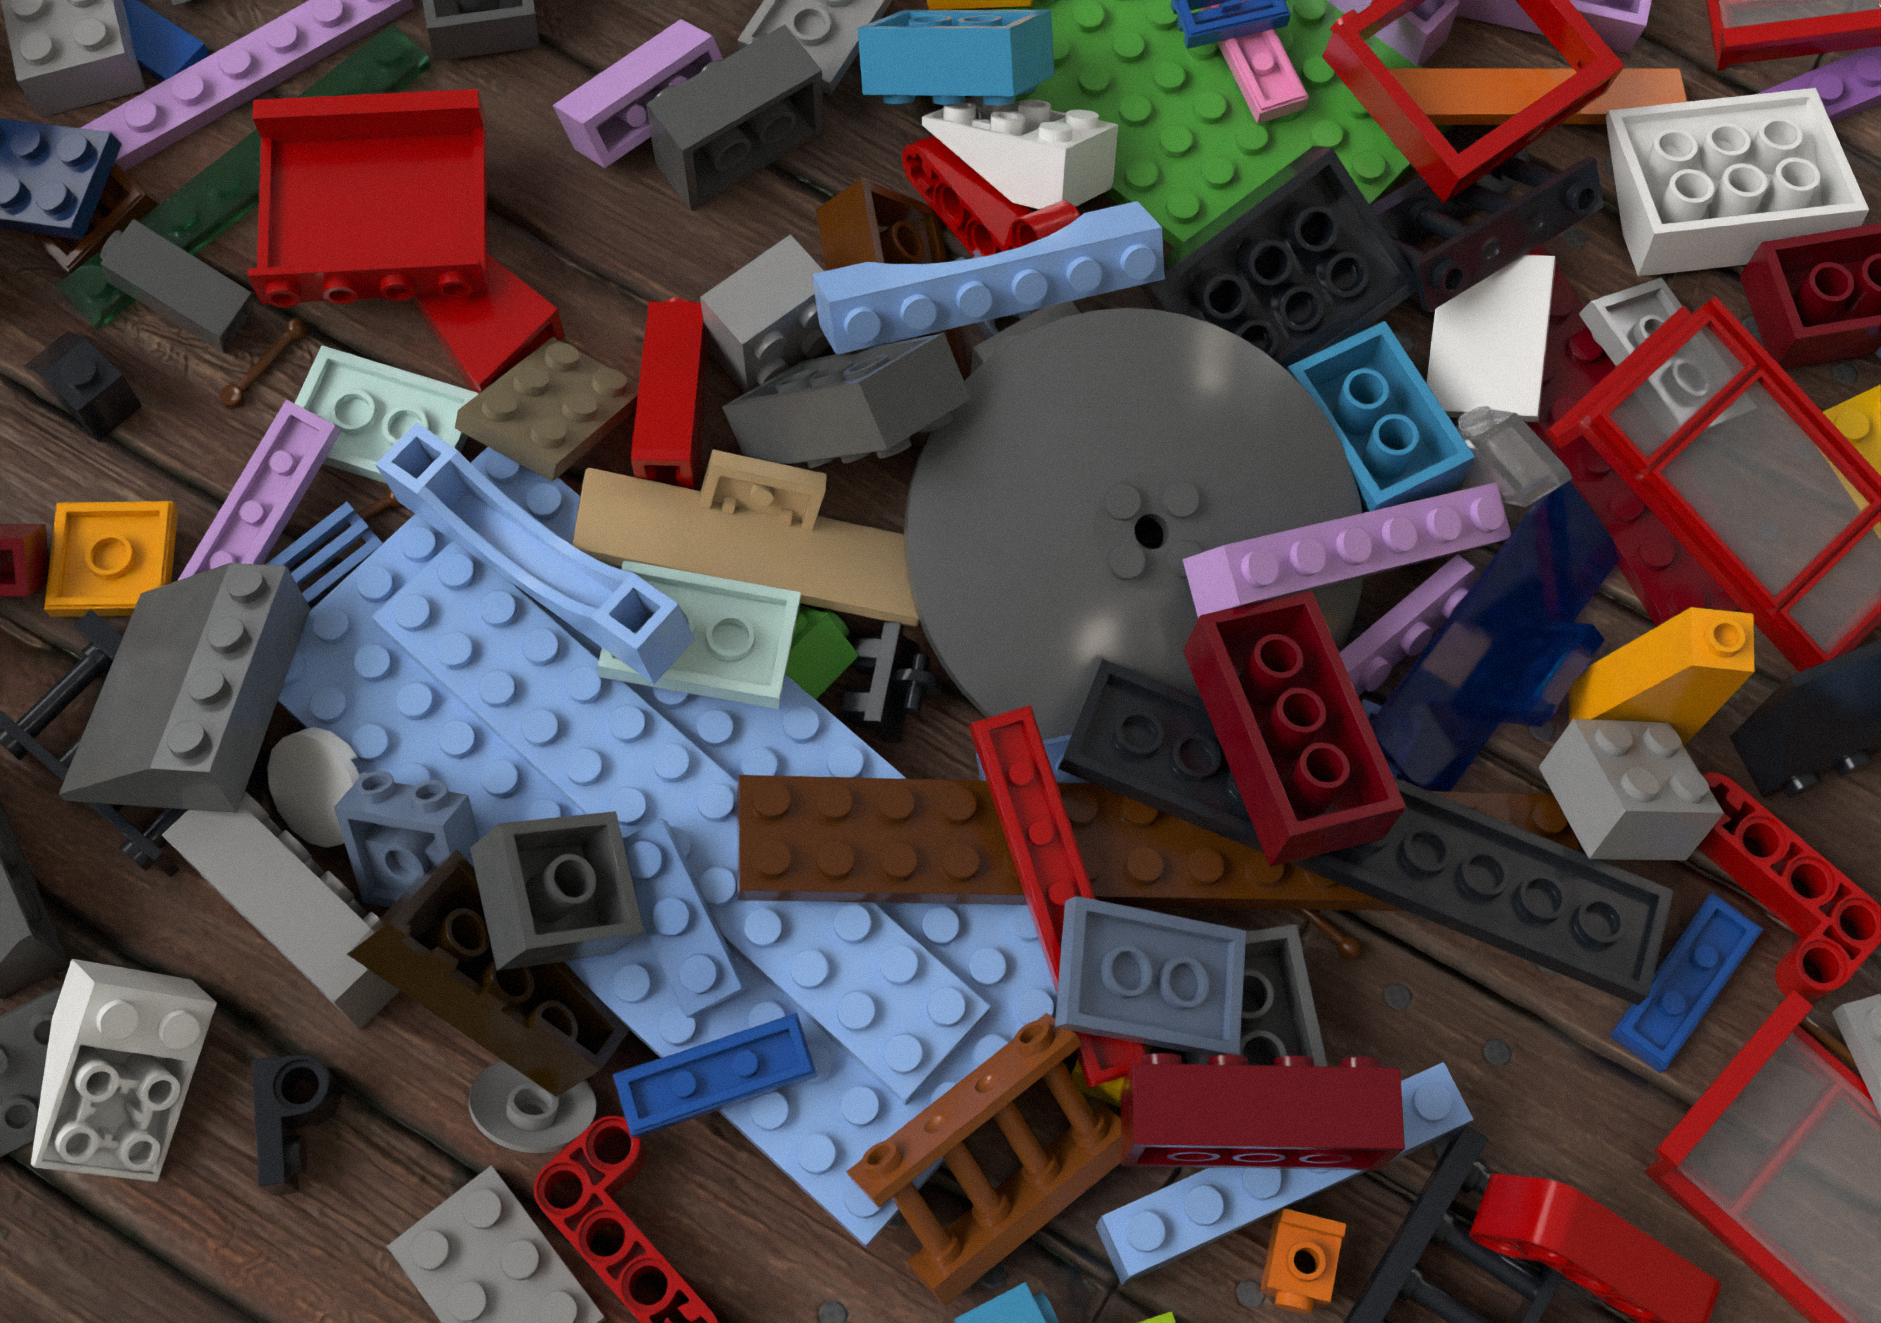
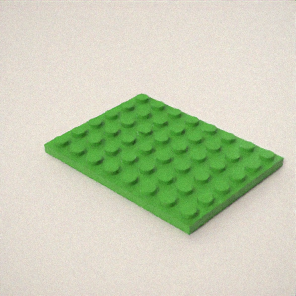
[992,0,1453,248]

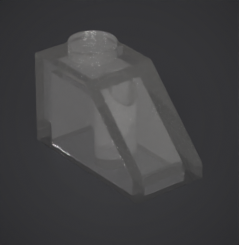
[1456,406,1572,507]

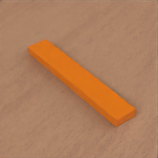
[1387,68,1688,125]

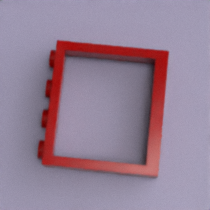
[1322,0,1625,204]

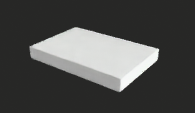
[1427,255,1556,422]

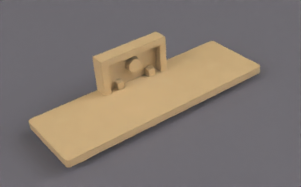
[572,449,920,627]

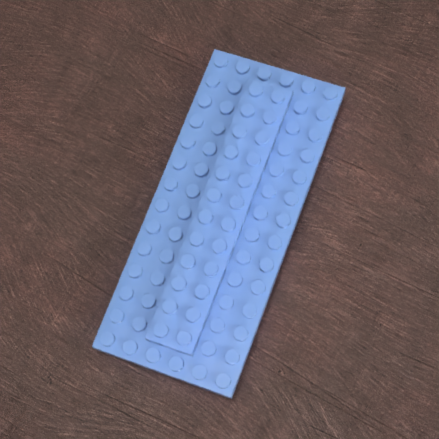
[277,447,1057,1248]

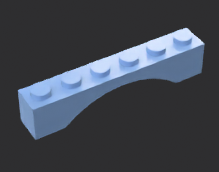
[812,201,1165,355]
[375,422,695,684]
[1095,1062,1474,1285]

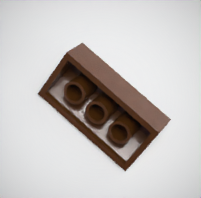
[816,178,970,381]

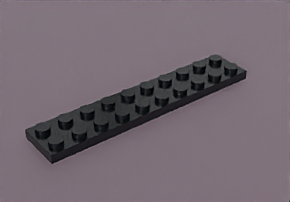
[1058,659,1674,1005]

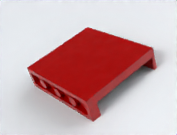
[247,89,488,307]

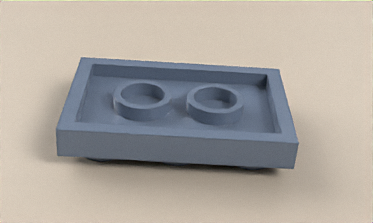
[1055,896,1246,1056]

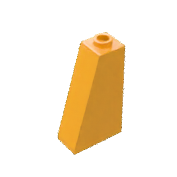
[1568,607,1755,746]

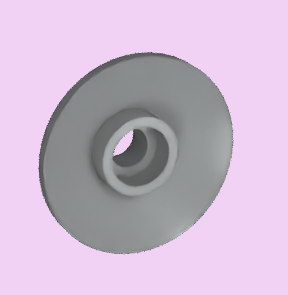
[469,1060,596,1153]

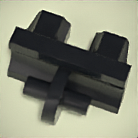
[841,622,943,743]

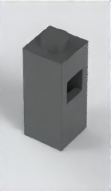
[100,219,255,354]

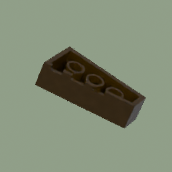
[347,849,630,1097]

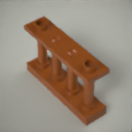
[846,1013,1121,1307]

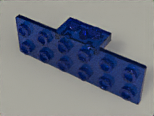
[1370,476,1619,792]

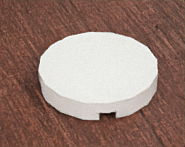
[267,727,366,848]

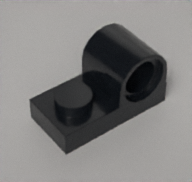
[252,1055,342,1196]

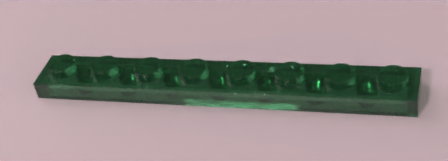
[56,23,431,331]

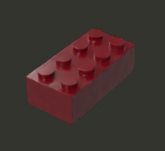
[1740,223,1881,369]
[1183,591,1406,867]
[1120,1053,1405,1170]

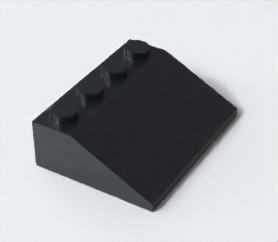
[1139,146,1418,370]
[1730,640,1881,799]

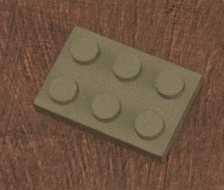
[455,337,639,482]

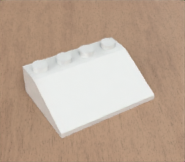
[1606,88,1869,277]

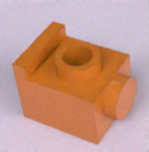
[1260,1208,1346,1315]

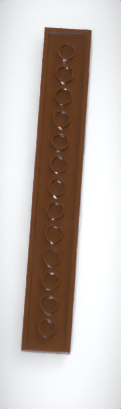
[737,775,1580,911]

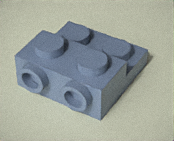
[334,771,480,908]

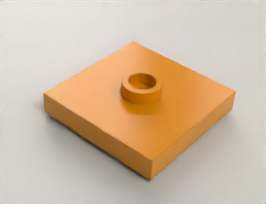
[44,501,178,617]

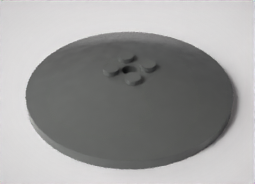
[904,308,1363,740]

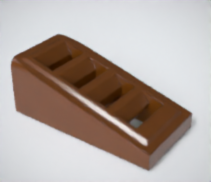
[34,162,162,275]

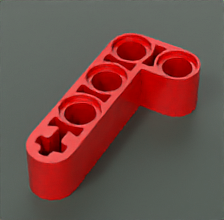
[902,135,1081,258]
[1697,772,1881,1004]
[534,1115,719,1323]
[1469,1173,1721,1323]

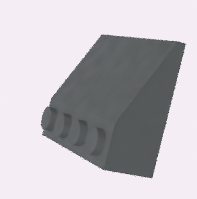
[59,563,310,813]

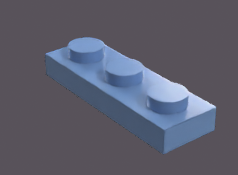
[623,819,748,1018]

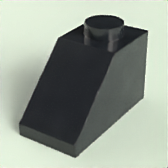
[24,331,142,442]

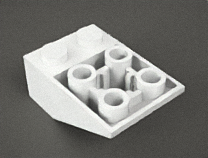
[922,96,1118,209]
[31,959,217,1182]

